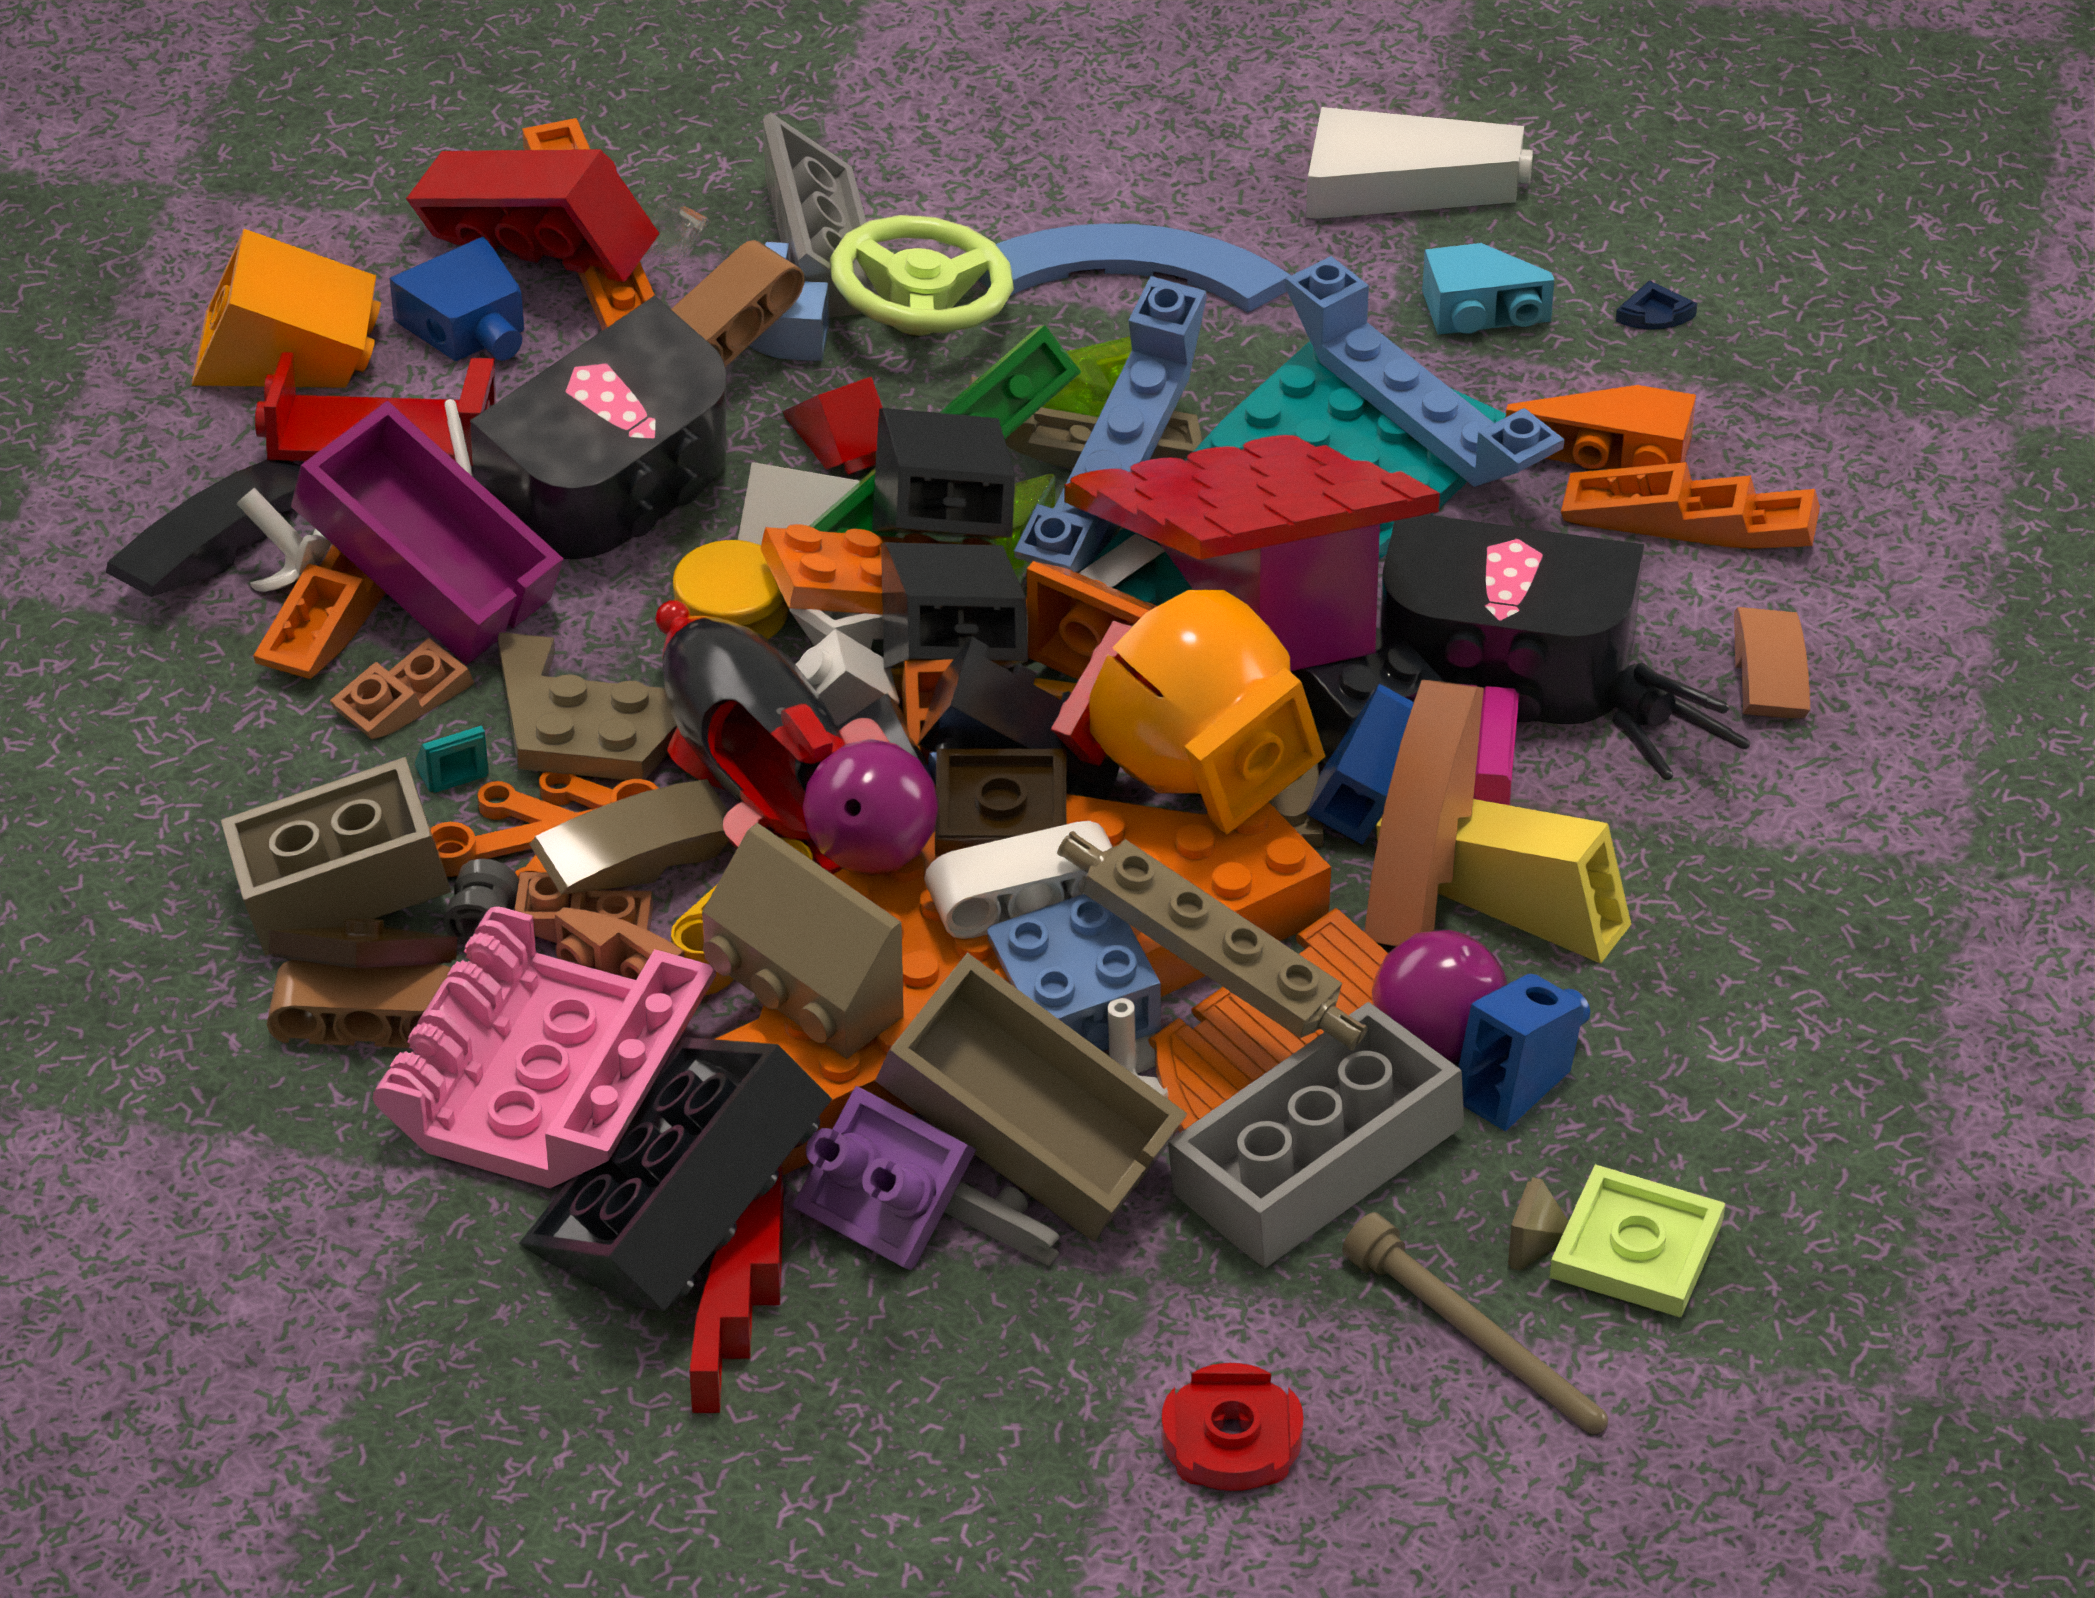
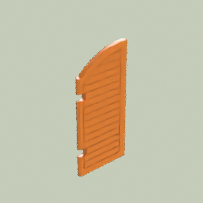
[1148,908,1388,1133]

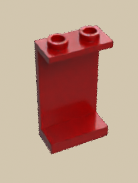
[255,352,496,466]

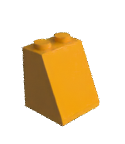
[191,229,381,388]

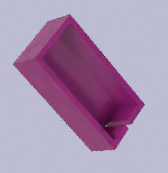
[291,400,564,666]

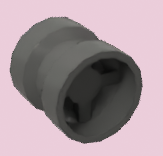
[443,858,519,945]

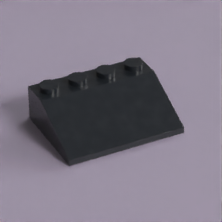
[519,1037,832,1311]

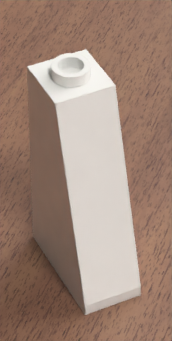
[1306,107,1533,219]

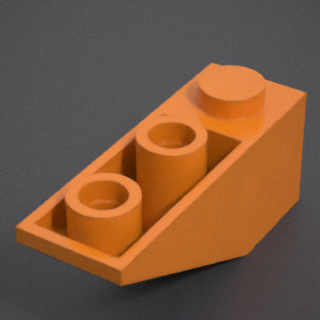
[1505,385,1696,469]

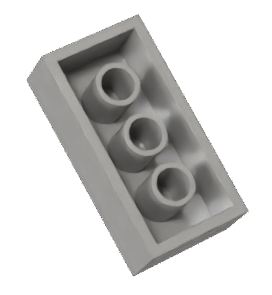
[1168,1002,1464,1269]

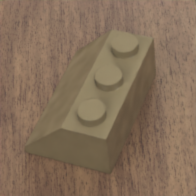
[221,757,451,956]
[702,823,904,1059]

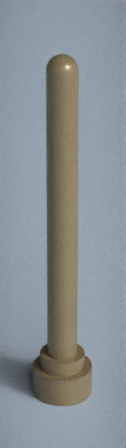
[1342,1212,1608,1435]

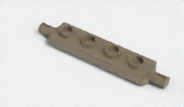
[1057,831,1368,1051]

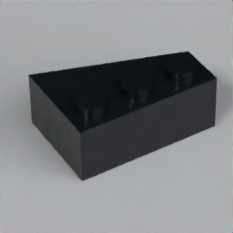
[917,637,1120,800]

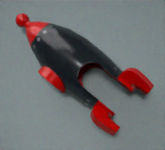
[655,600,890,874]

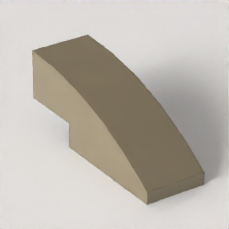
[529,779,729,895]

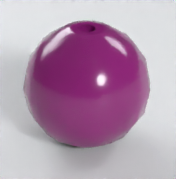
[803,739,939,876]
[1372,930,1507,1065]

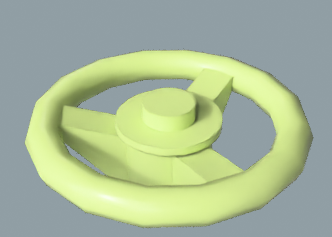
[830,215,1014,336]

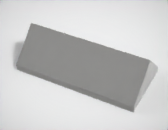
[763,112,879,318]

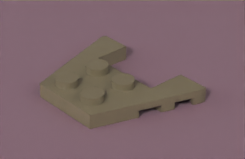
[498,632,677,780]

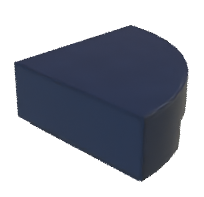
[1616,281,1697,329]

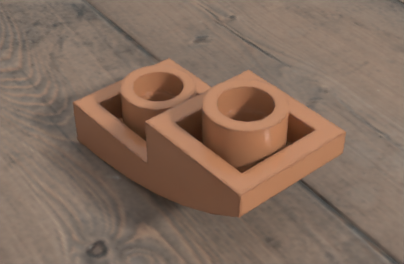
[1734,607,1810,718]
[330,638,474,739]
[515,872,653,943]
[554,907,684,980]

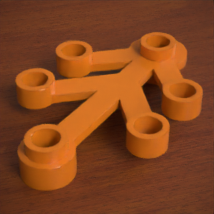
[430,772,658,891]

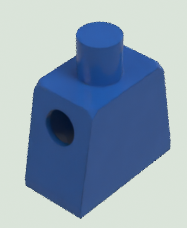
[389,237,524,361]
[1458,974,1590,1131]

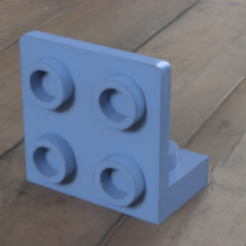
[987,894,1161,1051]

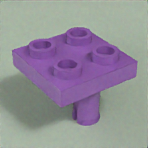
[792,1086,977,1270]

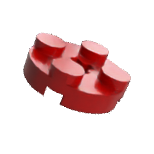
[1161,1363,1304,1491]

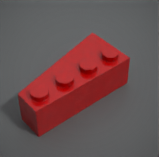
[406,149,660,283]

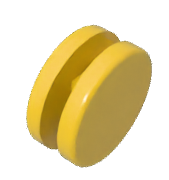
[673,540,788,639]

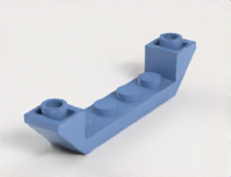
[1285,256,1564,487]
[1014,276,1207,572]

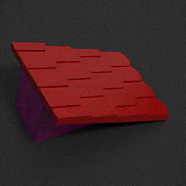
[1064,435,1440,671]

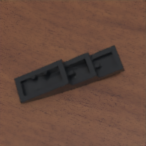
[106,460,301,597]

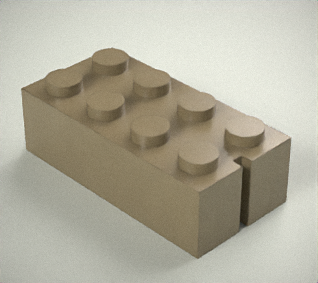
[875,953,1187,1242]

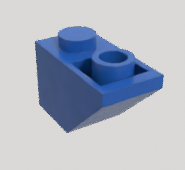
[1307,683,1414,844]

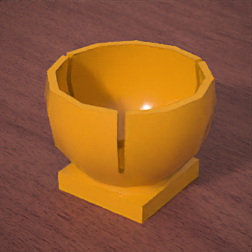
[1089,590,1325,835]

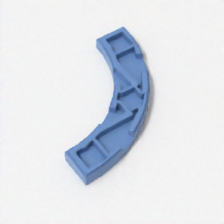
[978,223,1291,313]

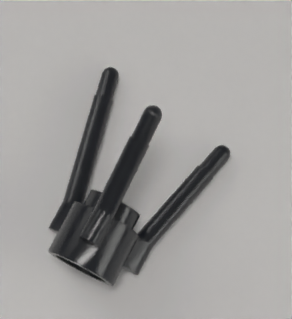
[1611,662,1750,780]

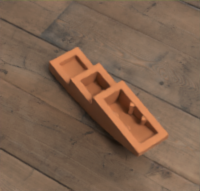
[1364,680,1484,946]

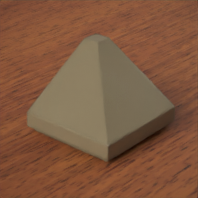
[1508,1177,1569,1270]

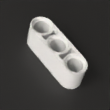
[924,821,1112,939]

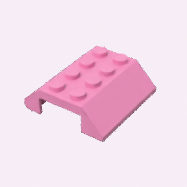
[372,907,716,1189]

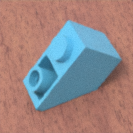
[1422,243,1554,335]

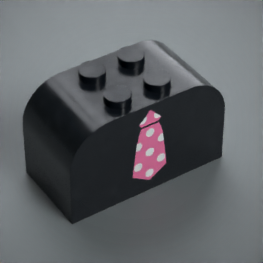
[470,295,726,559]
[1379,515,1644,724]

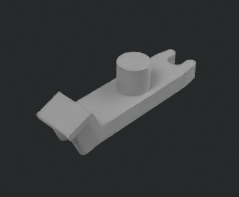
[944,1182,1059,1266]

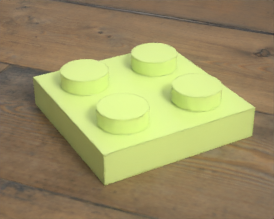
[1550,1164,1725,1317]

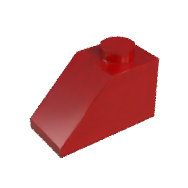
[782,376,883,475]

